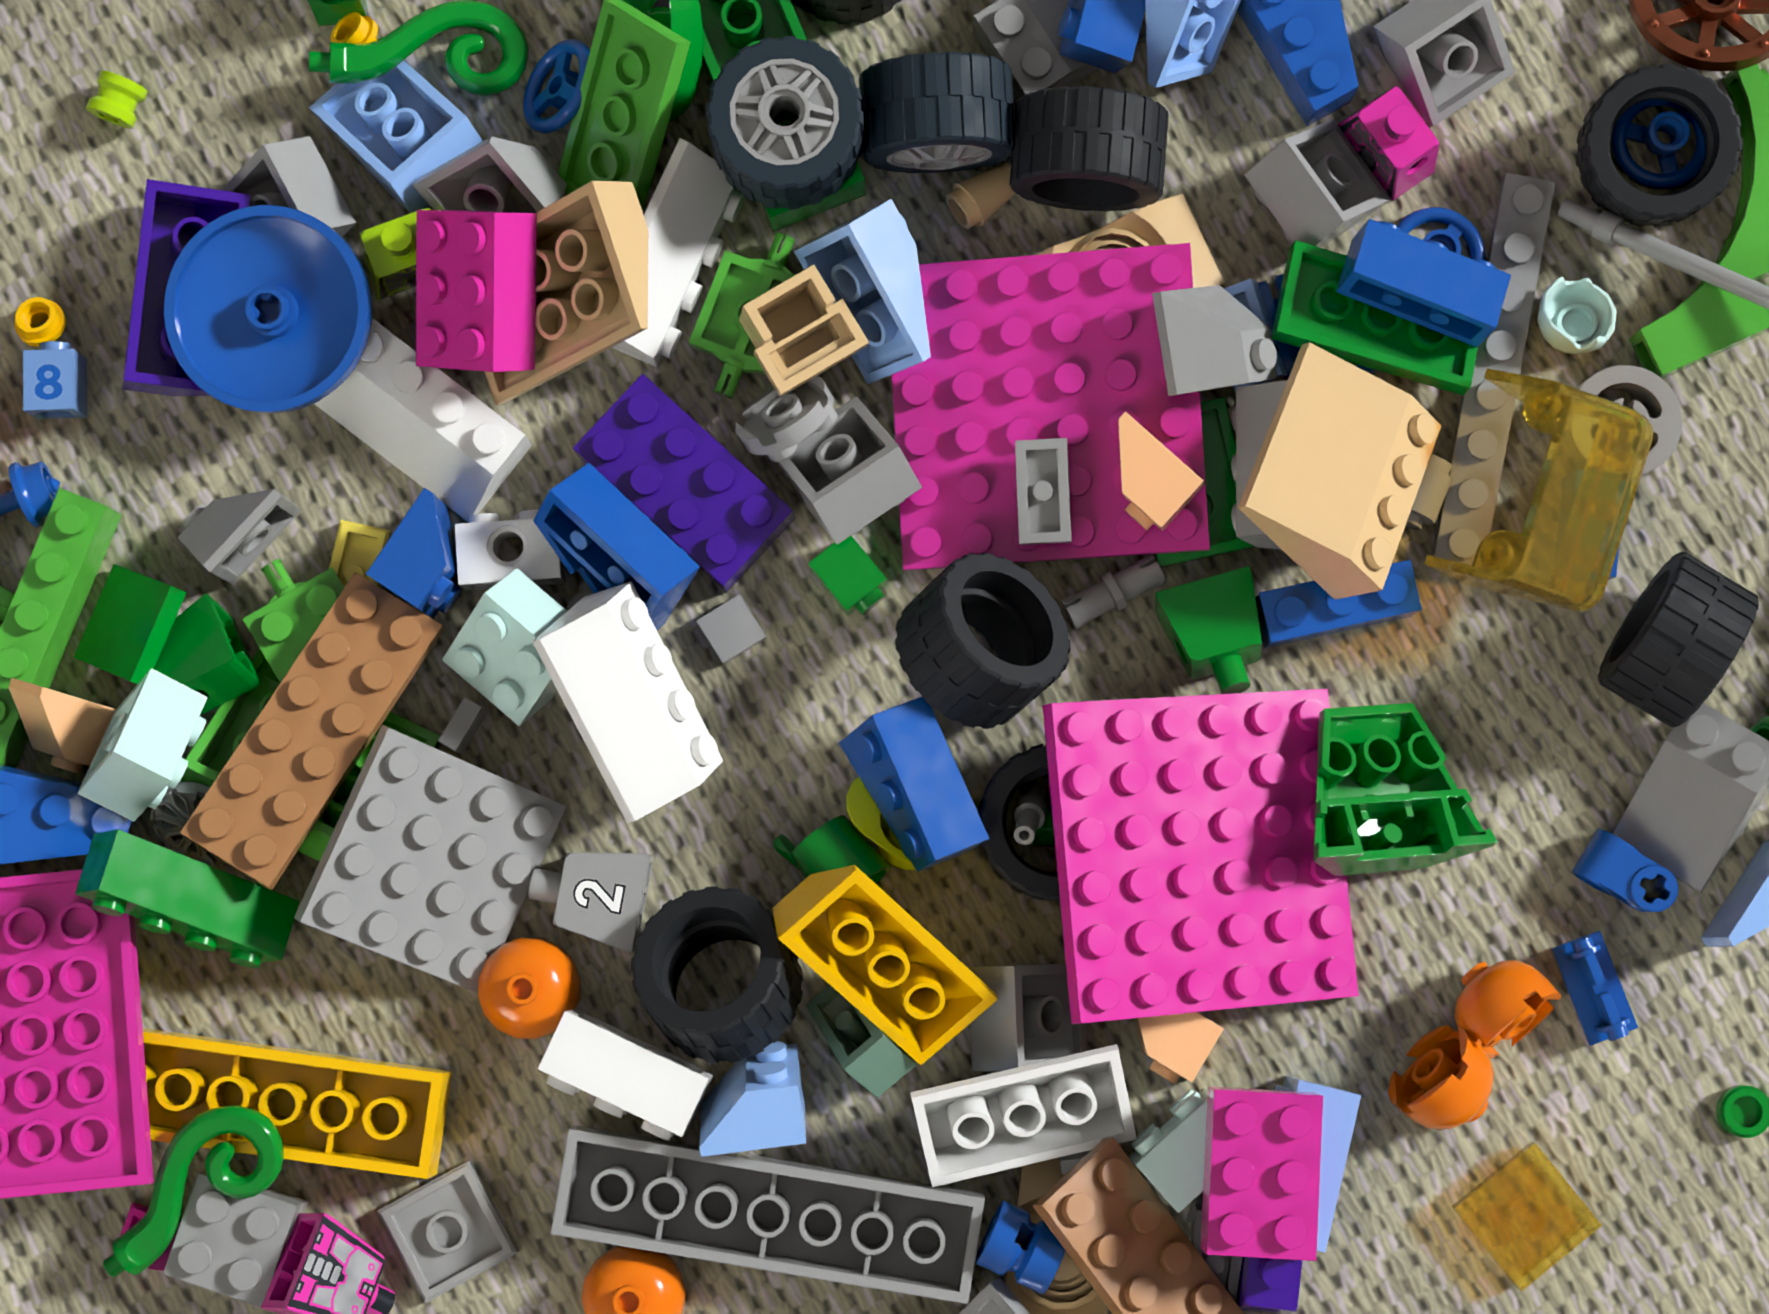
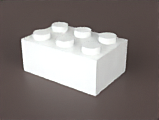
[538,1009,715,1141]

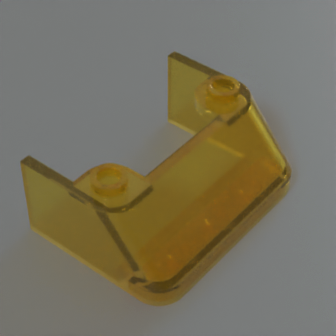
[1424,368,1653,611]

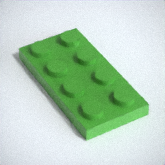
[558,0,691,212]

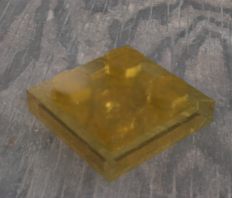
[1451,1142,1602,1291]

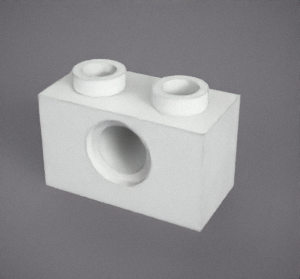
[455,510,566,591]

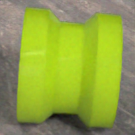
[85,70,148,129]

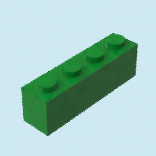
[75,829,299,968]

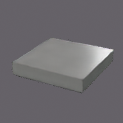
[377,1160,519,1303]

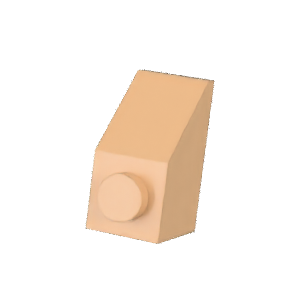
[1118,411,1204,532]
[8,678,116,774]
[1134,1012,1224,1085]

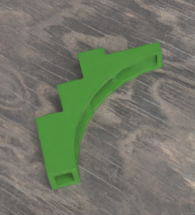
[1629,64,1769,379]

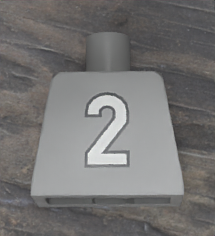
[529,853,654,952]

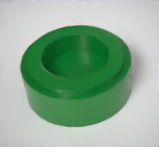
[1716,1085,1769,1138]

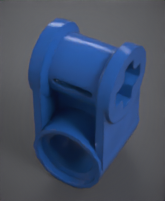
[1571,828,1678,912]

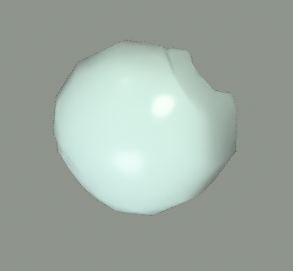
[1537,277,1617,354]

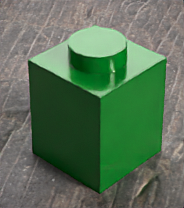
[808,536,887,616]

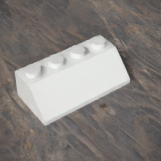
[612,138,744,368]
[314,318,532,522]
[532,581,723,823]
[910,1044,1137,1187]

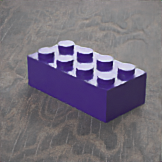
[573,373,795,593]

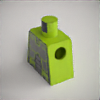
[359,208,431,300]

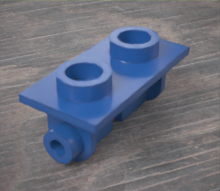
[1551,931,1638,1046]

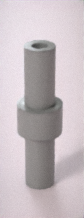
[1014,782,1048,845]

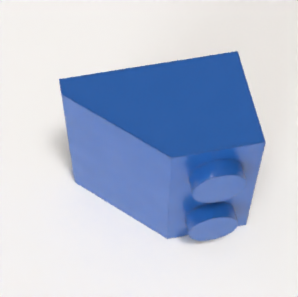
[366,488,461,619]

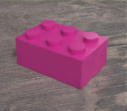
[416,210,537,372]
[1201,1086,1323,1261]

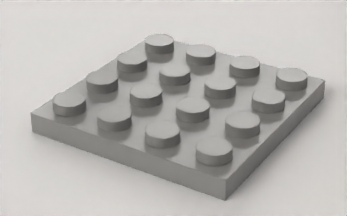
[294,725,566,993]

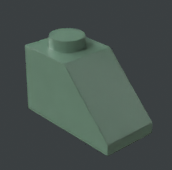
[805,984,917,1098]

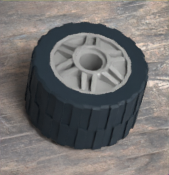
[706,36,864,210]
[859,52,1015,173]

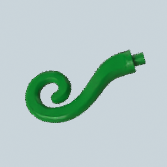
[309,0,529,96]
[103,1105,284,1277]

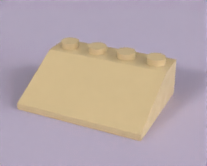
[484,181,649,405]
[1238,342,1441,600]

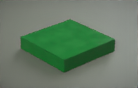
[73,564,187,684]

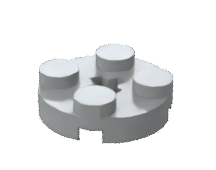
[735,376,838,462]

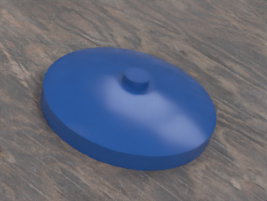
[164,205,372,413]

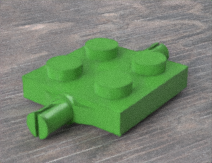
[688,232,795,399]
[243,559,344,683]

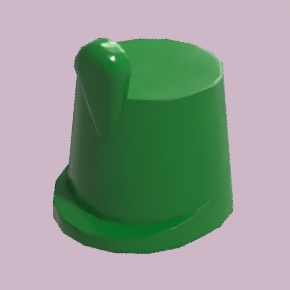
[772,815,891,884]

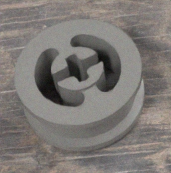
[1560,365,1682,481]

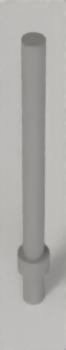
[1558,198,1769,310]

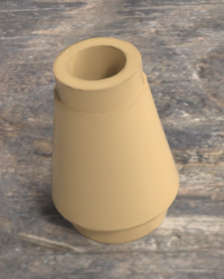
[946,162,1015,229]

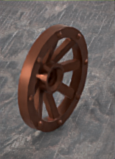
[1629,0,1769,72]

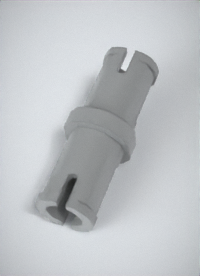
[1061,554,1166,630]

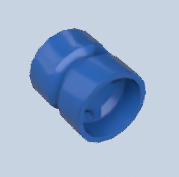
[975,1200,1065,1295]

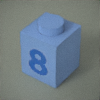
[23,341,87,419]

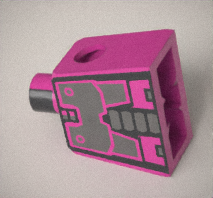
[1338,86,1440,201]
[261,1213,395,1314]

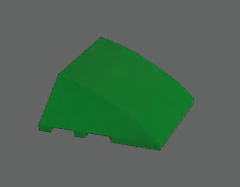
[1314,703,1498,876]

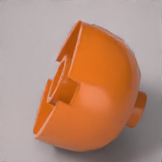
[478,937,581,1039]
[1454,960,1561,1059]
[1388,1025,1494,1131]
[581,1246,686,1314]

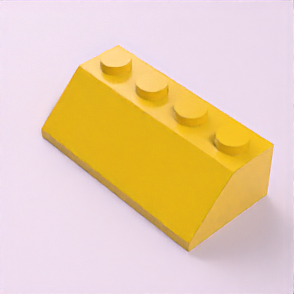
[772,865,998,1065]

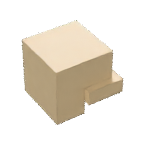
[739,264,869,397]

